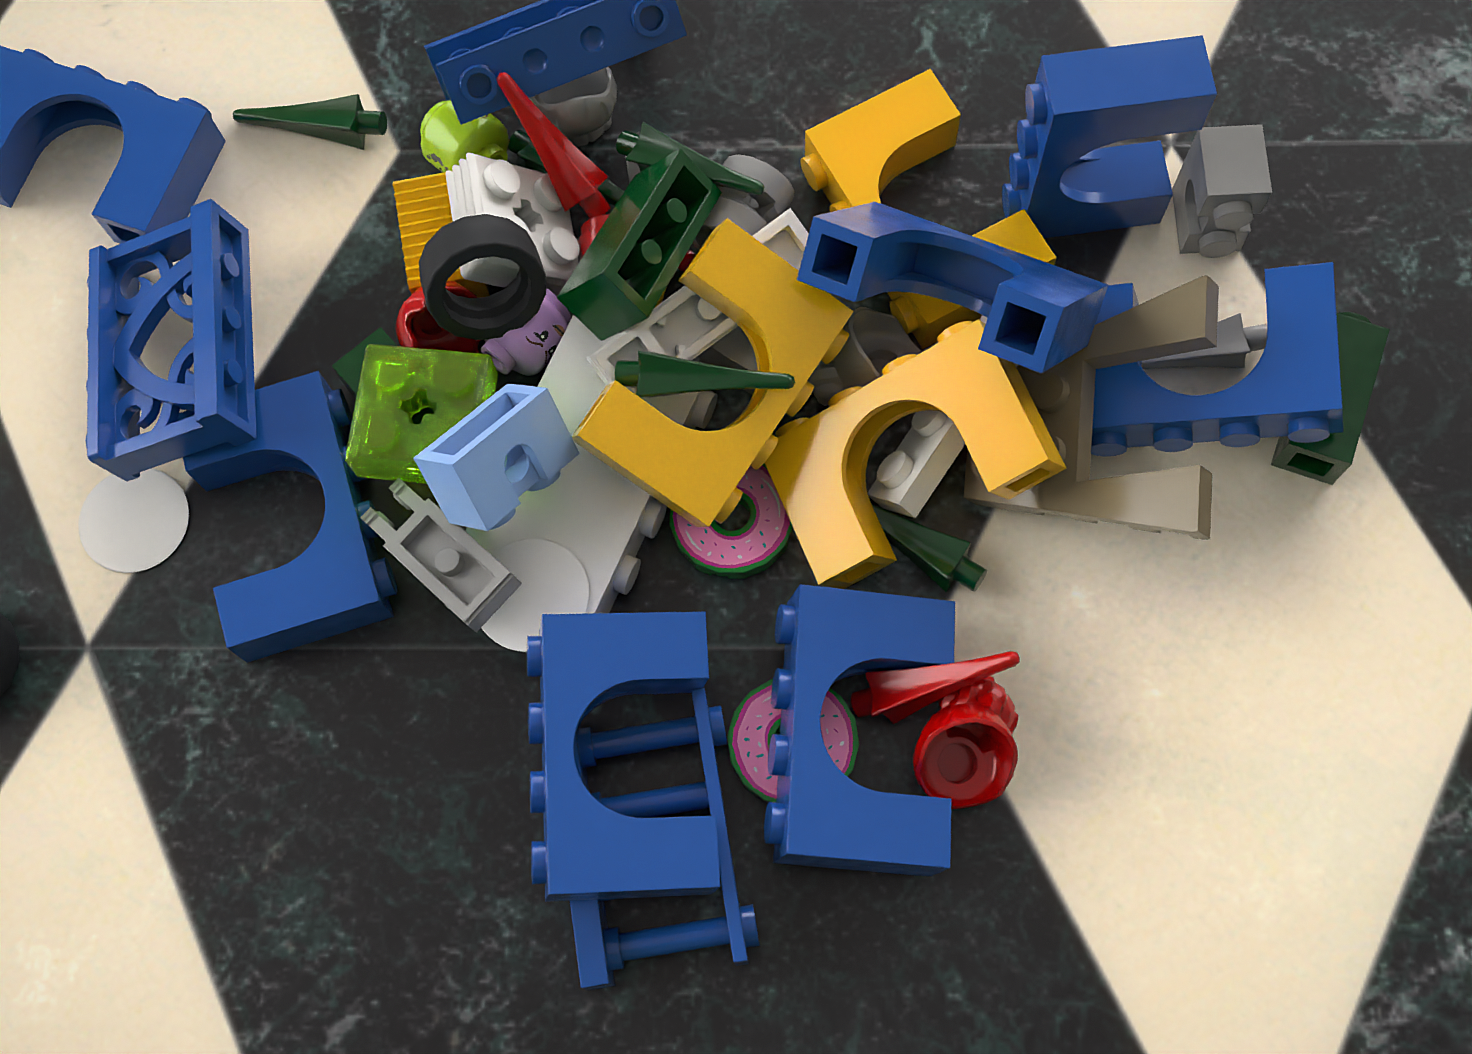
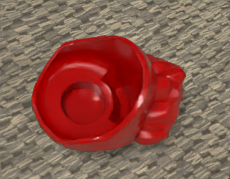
[913,676,1019,809]

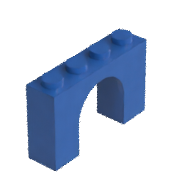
[1002,35,1217,238]
[0,45,226,244]
[797,202,1108,373]
[1091,262,1343,457]
[177,371,398,663]
[764,584,955,877]
[527,612,720,902]

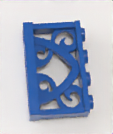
[85,199,257,482]

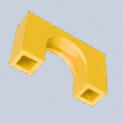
[800,69,1057,349]
[571,218,854,527]
[765,319,1067,589]

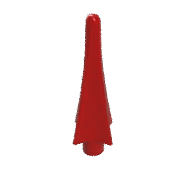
[496,72,611,219]
[851,651,1020,724]

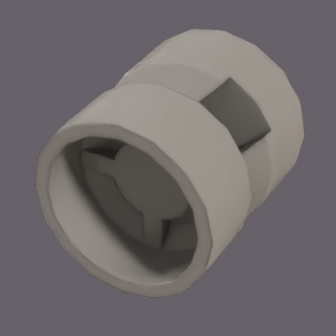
[693,154,794,250]

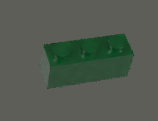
[557,148,722,341]

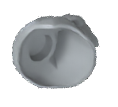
[529,67,617,147]
[808,307,922,406]

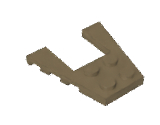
[964,275,1219,540]

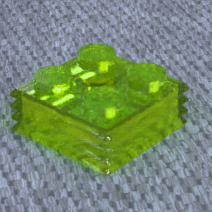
[345,344,498,483]

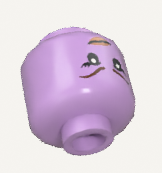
[480,288,571,376]

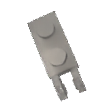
[360,478,522,633]

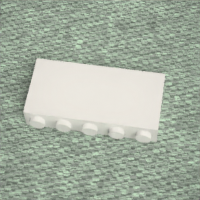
[446,315,718,614]

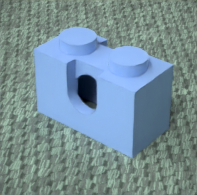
[413,384,580,531]

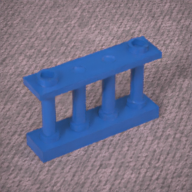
[424,0,687,125]
[570,688,760,991]

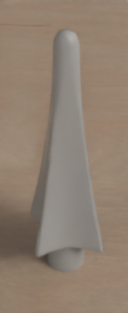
[1142,313,1267,369]

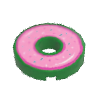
[670,463,794,579]
[727,679,859,803]

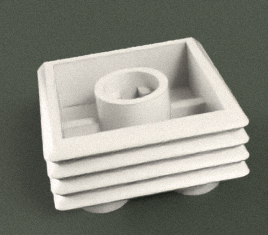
[445,153,579,296]

